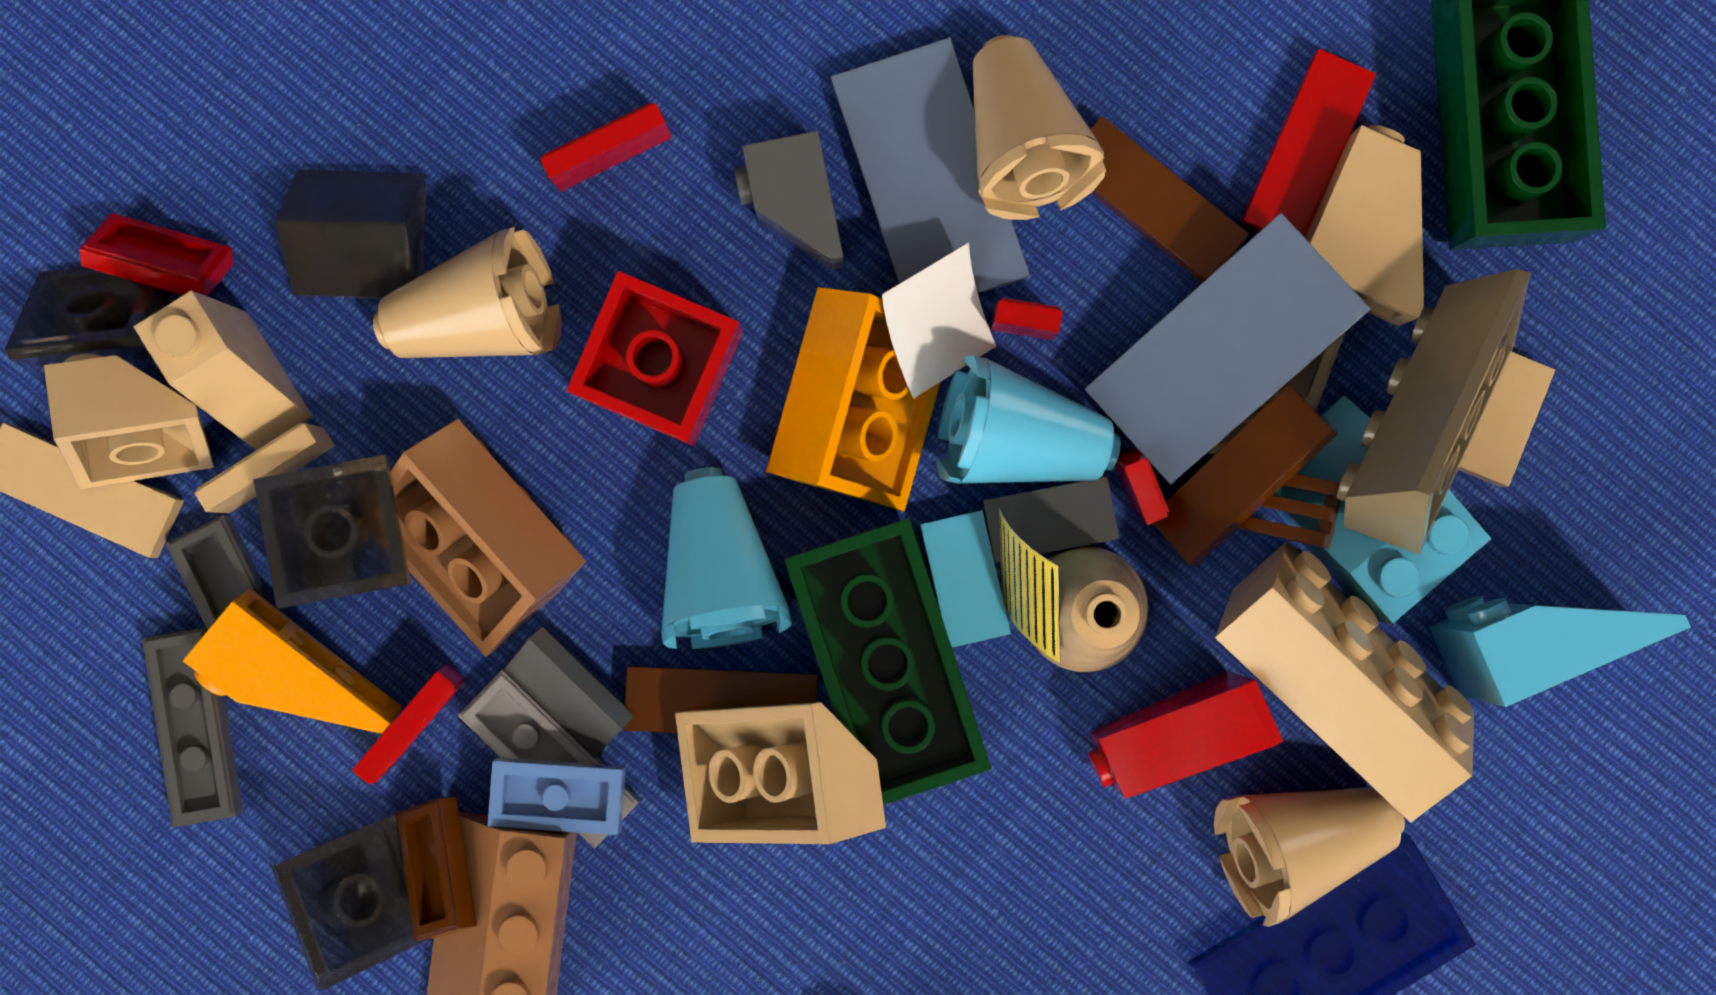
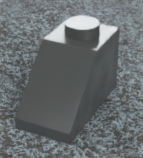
[734,131,844,269]

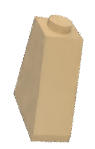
[1305,125,1424,326]
[133,290,314,450]

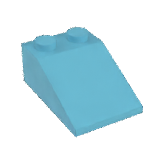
[1273,396,1491,624]
[1429,596,1691,707]

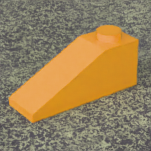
[183,588,402,734]

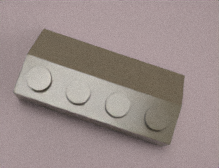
[1337,269,1531,555]

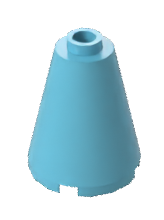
[936,355,1121,484]
[661,467,792,649]

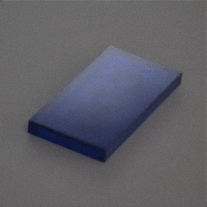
[1188,832,1476,995]

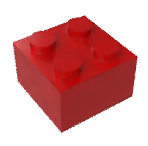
[566,271,743,447]

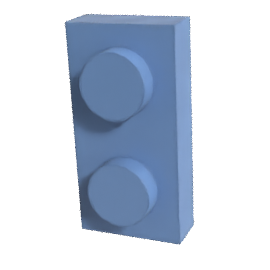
[488,758,626,835]

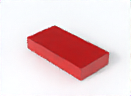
[540,102,672,192]
[79,213,233,297]
[352,663,465,785]

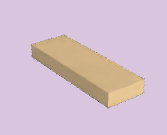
[0,423,184,558]

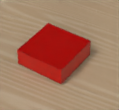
[990,298,1063,340]
[1115,447,1169,525]

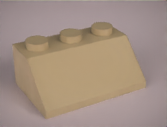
[675,702,886,844]

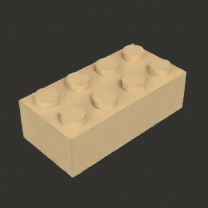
[1215,541,1474,823]

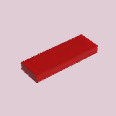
[1239,49,1376,238]

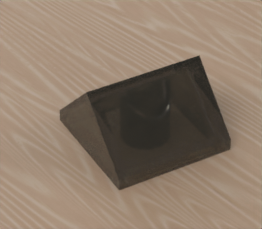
[275,170,426,299]
[4,267,172,367]
[270,814,426,991]

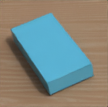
[920,510,1011,648]

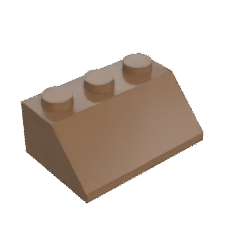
[360,419,587,657]
[427,812,577,995]

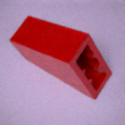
[1087,671,1284,799]

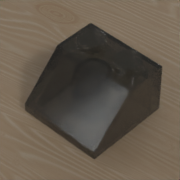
[253,455,411,609]

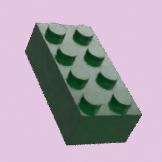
[1431,0,1606,250]
[784,518,992,805]

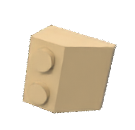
[44,354,214,489]

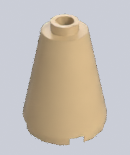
[973,35,1106,220]
[373,227,561,358]
[1035,546,1148,672]
[1214,787,1405,927]

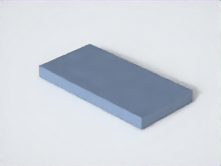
[830,37,1030,295]
[1085,213,1371,485]

